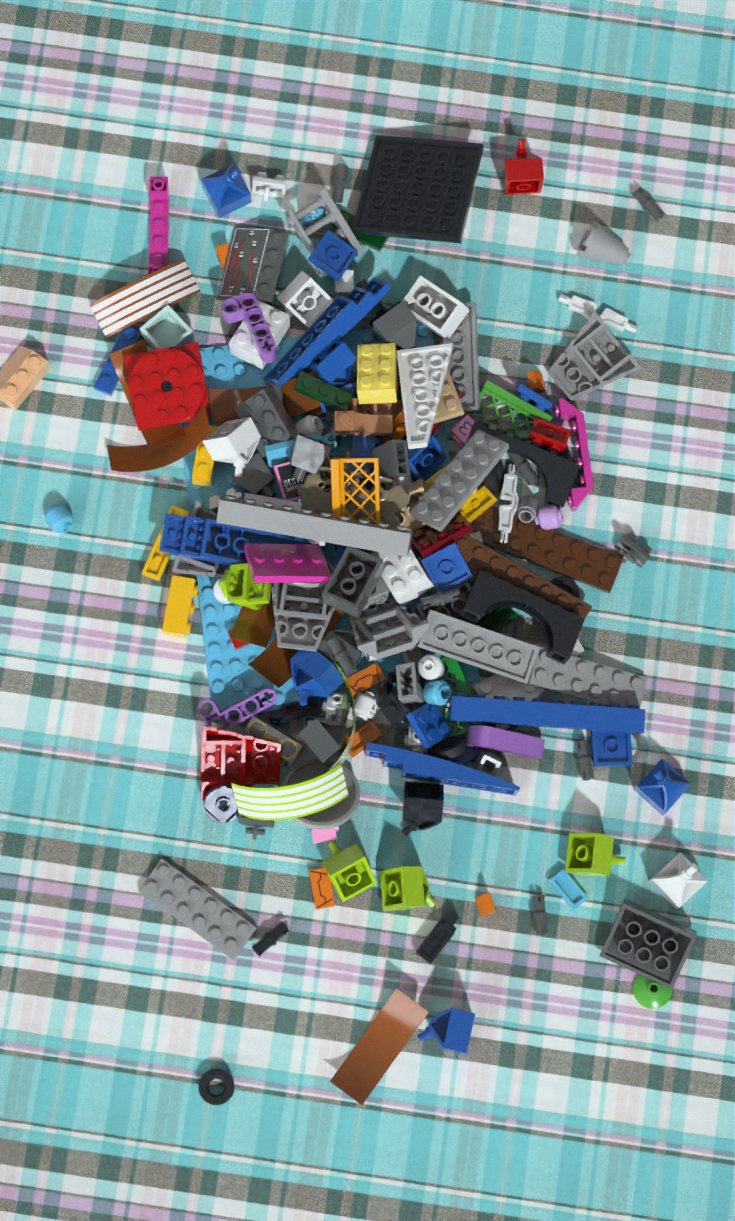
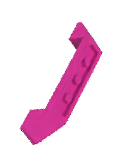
[148,177,169,274]
[554,398,594,512]

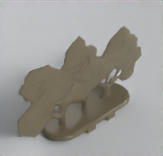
[297,466,410,528]

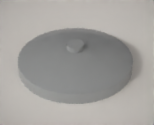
[282,759,360,830]

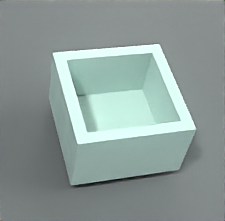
[140,305,194,350]

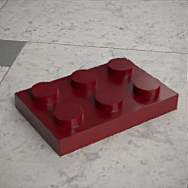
[411,511,473,558]

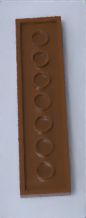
[470,506,623,594]
[453,534,592,619]

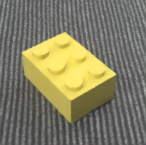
[357,343,397,404]

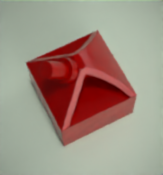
[503,138,544,195]

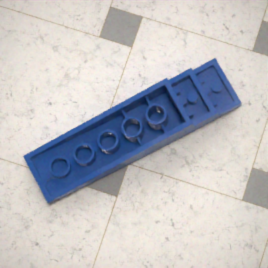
[264,278,392,387]
[159,513,311,566]
[365,742,520,796]

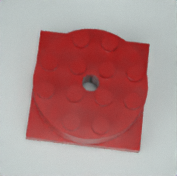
[124,342,213,431]

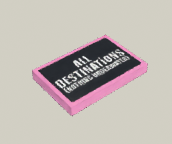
[273,454,332,501]

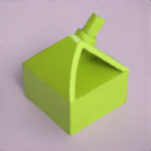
[565,833,626,876]
[322,840,377,902]
[380,866,436,911]

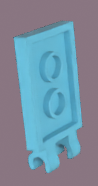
[264,433,339,474]

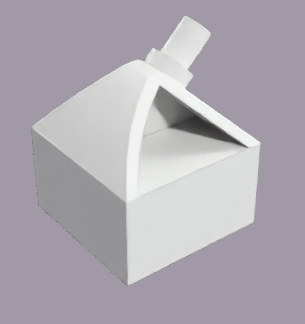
[277,271,334,328]
[203,417,261,477]
[649,852,708,910]

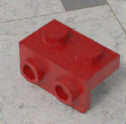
[528,418,571,453]

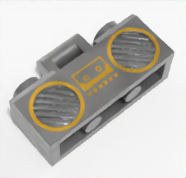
[242,715,306,766]

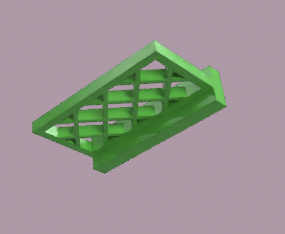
[468,380,553,440]

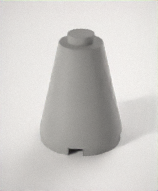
[577,221,631,265]

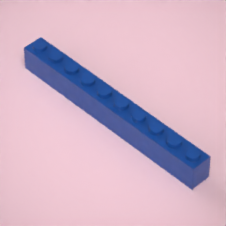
[448,693,645,734]

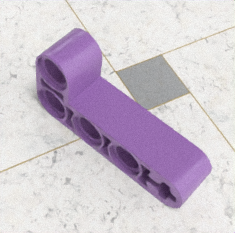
[222,293,277,363]
[199,687,277,730]
[466,725,545,759]

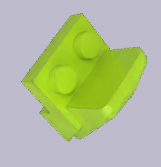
[219,563,271,610]

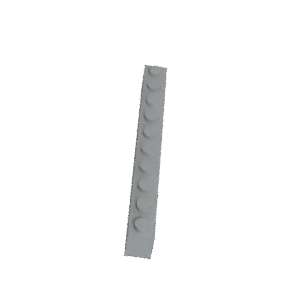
[216,495,413,557]

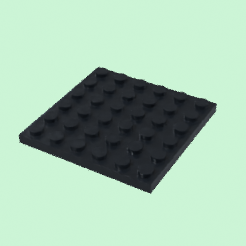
[352,135,484,243]

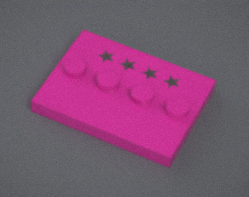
[244,544,331,583]

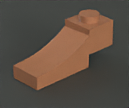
[347,398,403,420]
[335,411,393,437]

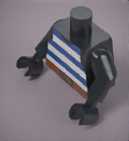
[376,669,412,730]

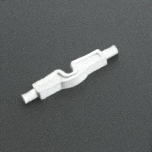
[558,293,638,333]
[498,464,519,543]

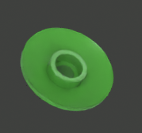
[633,975,672,1009]

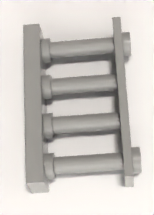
[285,188,364,277]

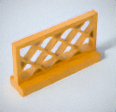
[331,458,381,525]

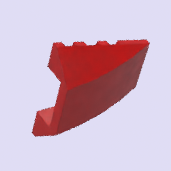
[200,725,281,801]

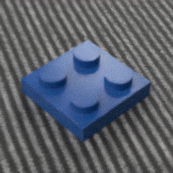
[308,230,358,281]
[517,384,555,413]
[421,541,473,592]
[406,704,453,749]
[591,730,632,767]

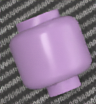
[535,504,563,530]

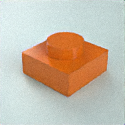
[527,370,546,393]

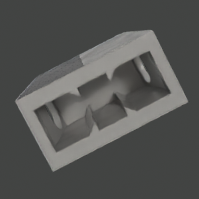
[396,662,425,706]

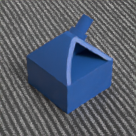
[201,163,252,218]
[306,340,357,385]
[403,434,447,482]
[291,650,344,706]
[634,758,691,816]
[417,1008,475,1055]

